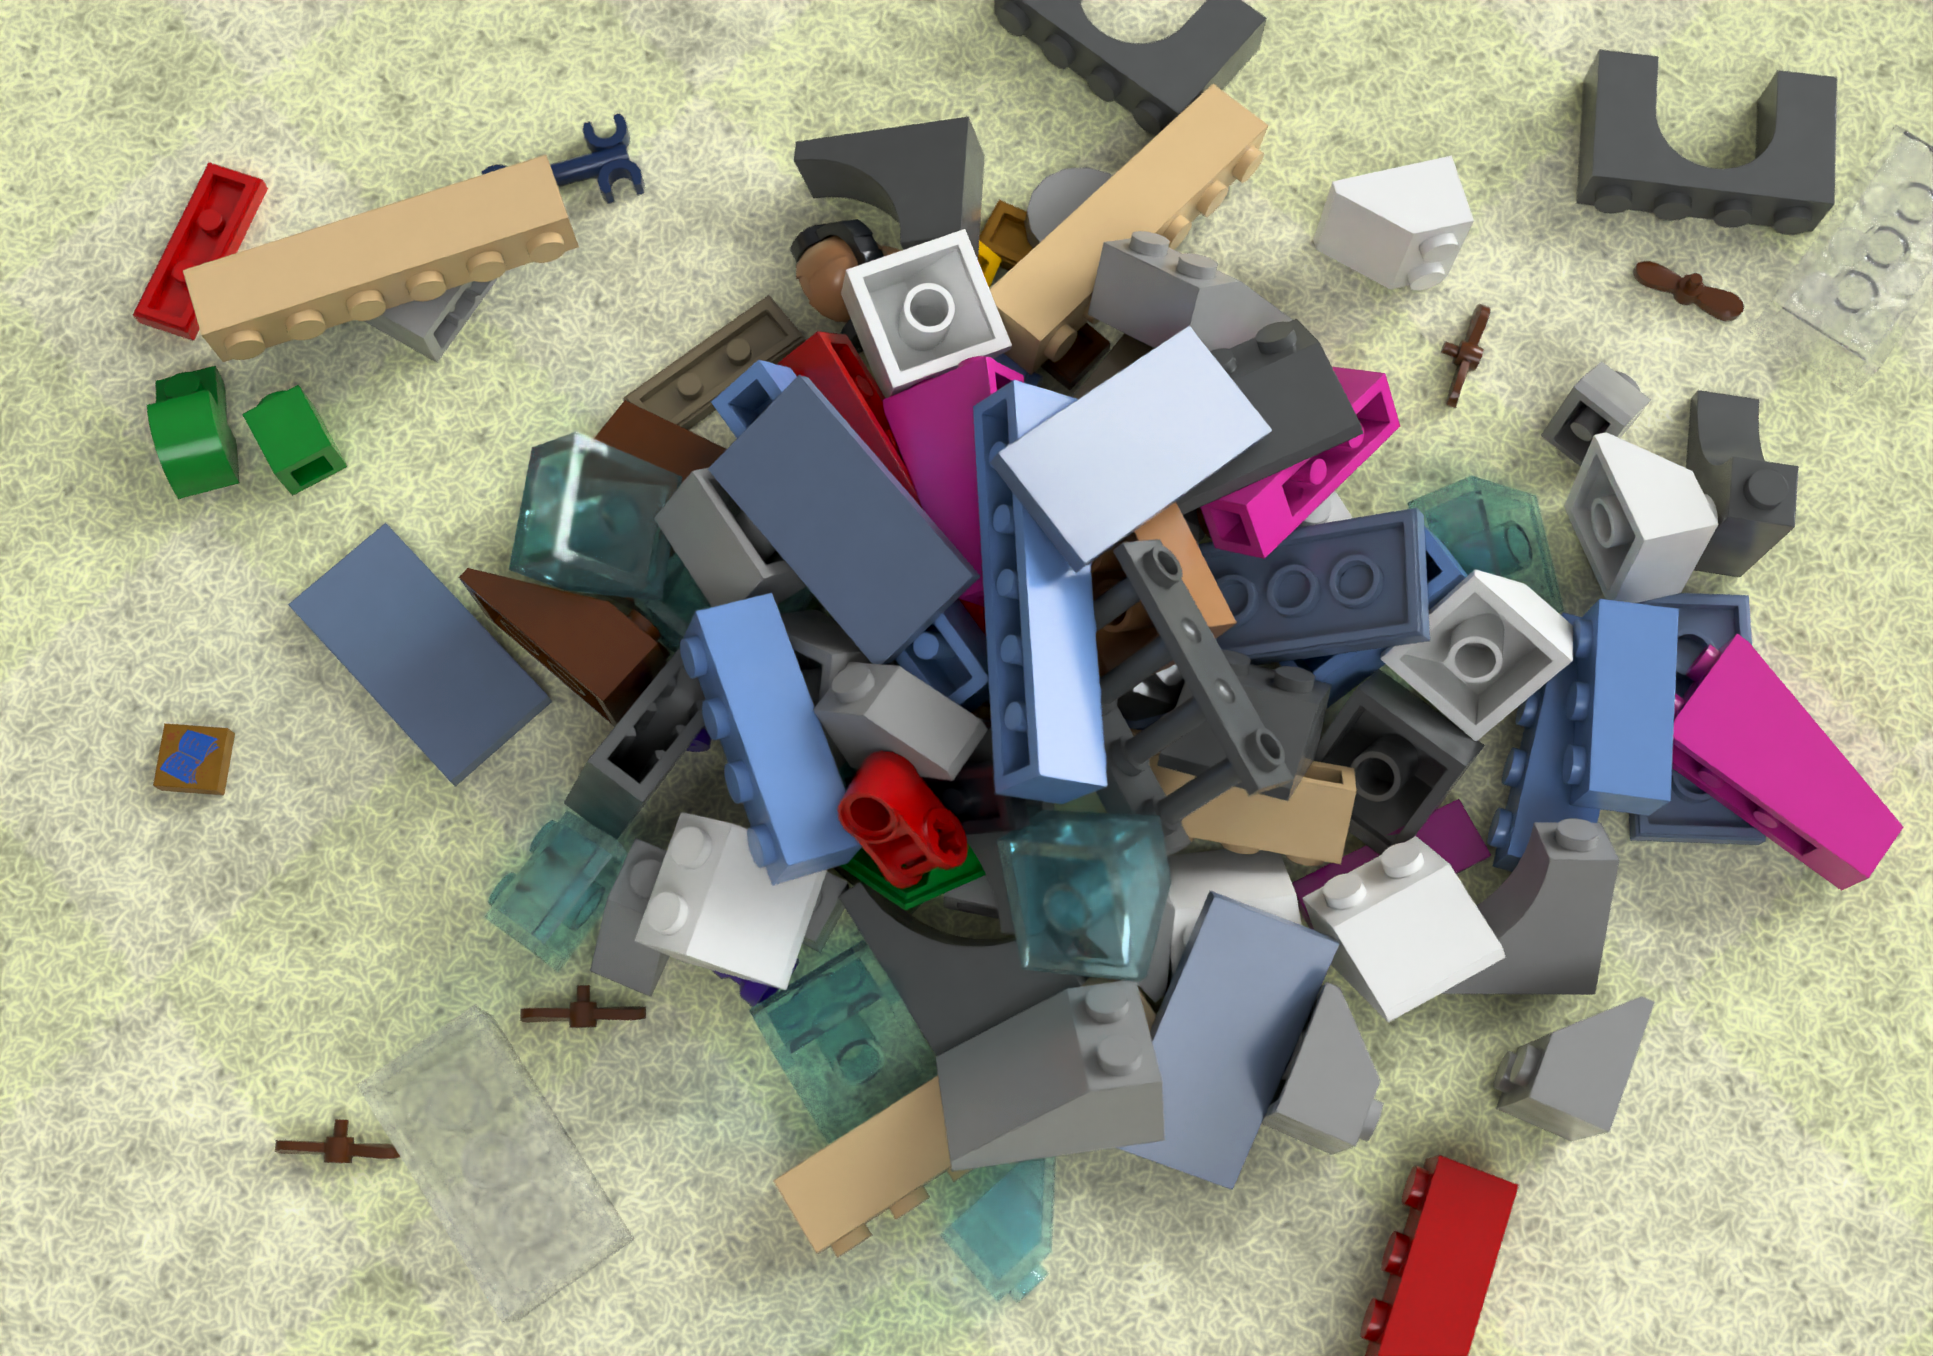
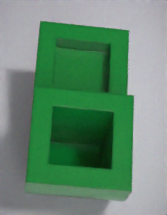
[147,366,240,499]

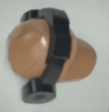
[790,219,902,354]

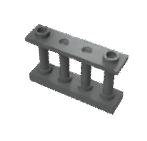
[1093,539,1294,867]

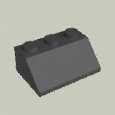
[1176,318,1364,515]

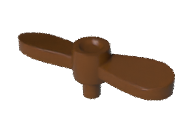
[1633,261,1744,321]
[1441,304,1491,409]
[520,985,646,1028]
[275,1119,403,1163]

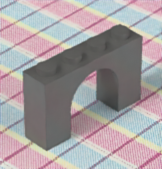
[994,0,1267,135]
[1576,49,1837,235]

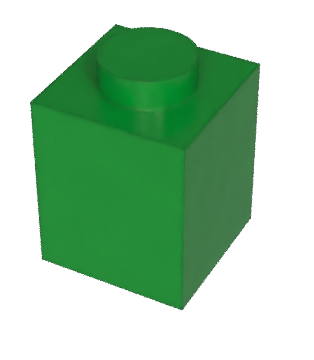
[242,385,348,496]

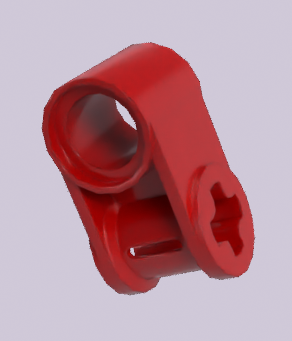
[837,751,968,889]

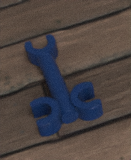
[482,113,645,204]

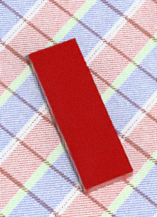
[133,162,268,341]

